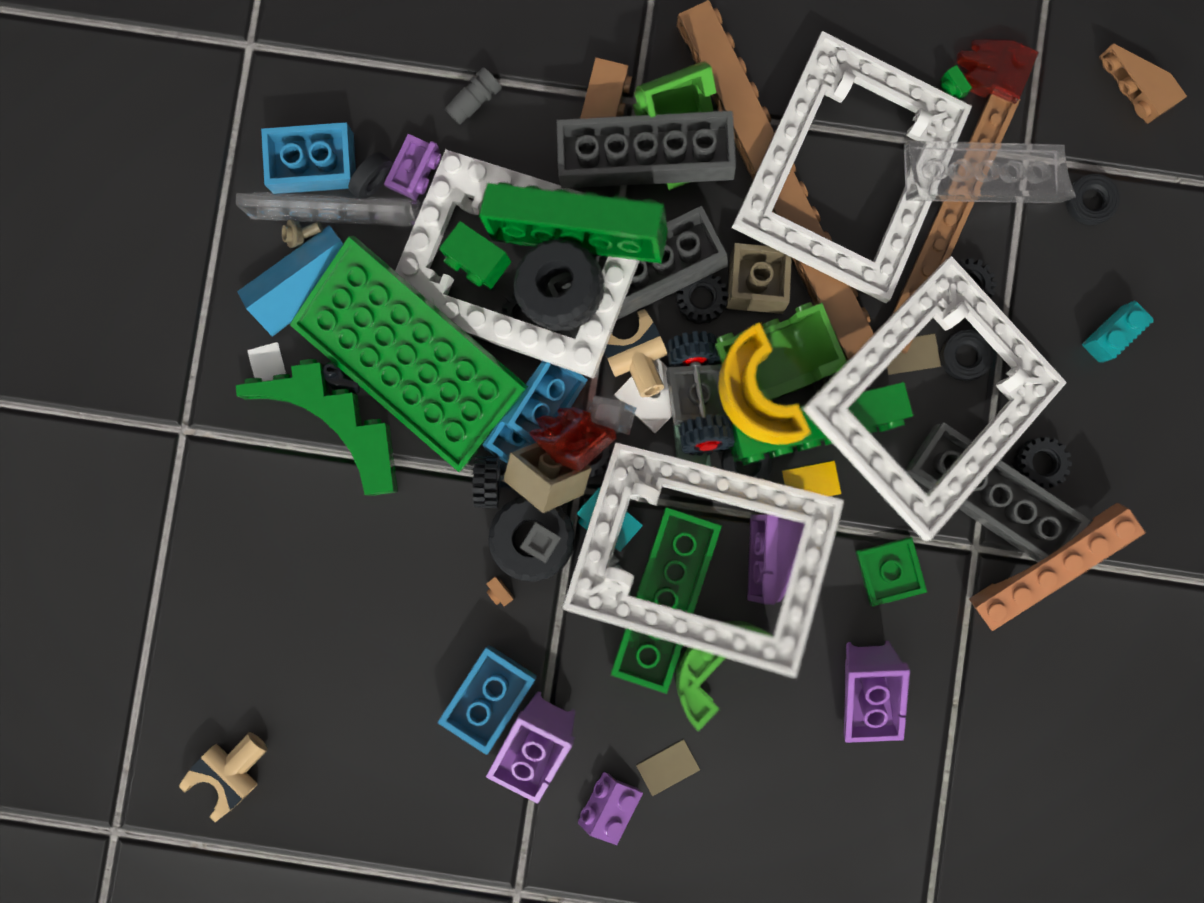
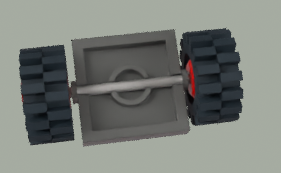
[666,331,735,456]

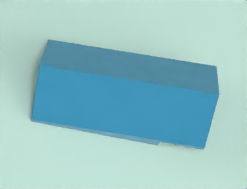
[237,225,344,336]
[482,361,587,464]

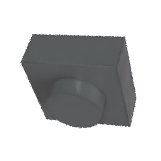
[520,523,561,563]

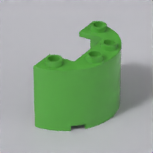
[633,61,716,190]
[715,302,847,401]
[676,621,774,731]

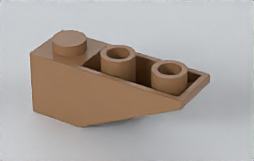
[1099,44,1187,124]

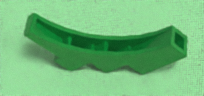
[236,359,398,496]

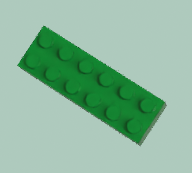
[479,182,668,263]
[730,382,913,465]
[611,508,722,694]

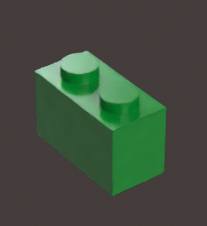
[439,221,512,289]

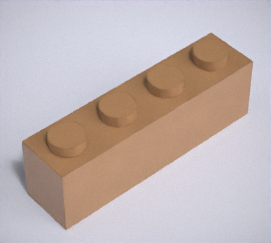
[580,58,632,119]

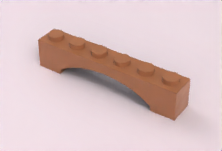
[969,503,1145,631]

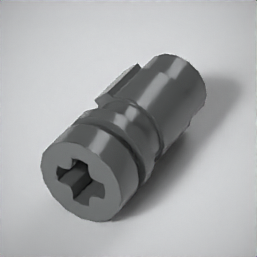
[444,67,502,125]

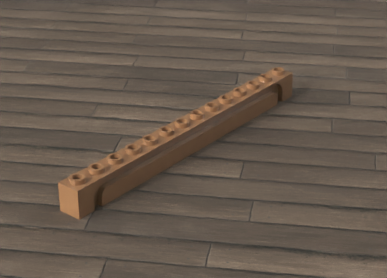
[677,0,876,362]

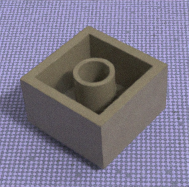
[727,243,791,314]
[504,437,592,513]

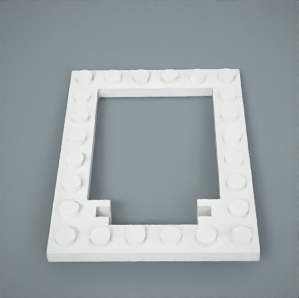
[731,31,972,303]
[395,150,639,378]
[802,256,1067,541]
[563,443,844,678]

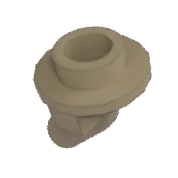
[282,220,323,248]

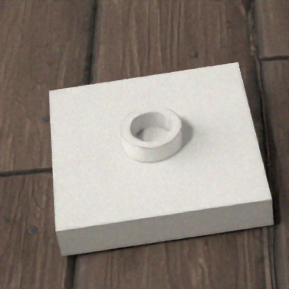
[614,359,672,434]

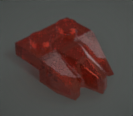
[957,40,1039,104]
[529,407,616,471]

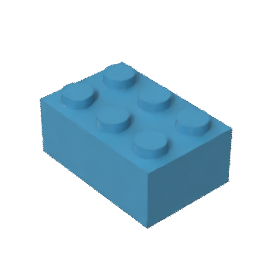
[261,122,356,194]
[438,645,537,755]

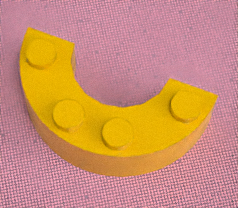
[719,323,810,444]

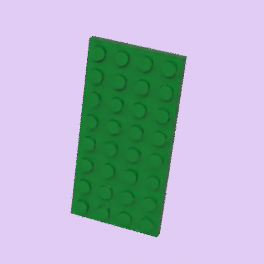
[289,236,528,472]

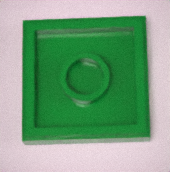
[855,537,927,607]

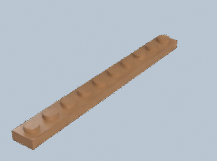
[890,88,1020,354]

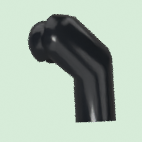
[322,362,361,393]

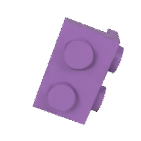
[384,134,441,201]
[578,772,643,845]

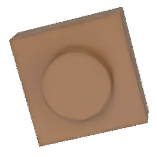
[486,576,515,606]

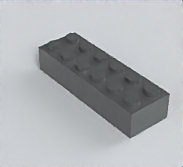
[557,111,736,189]
[548,206,728,339]
[904,422,1091,562]

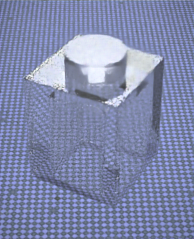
[587,396,637,435]

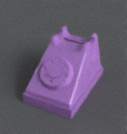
[747,514,805,604]
[843,641,910,743]
[486,692,575,804]

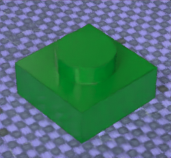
[940,65,972,100]

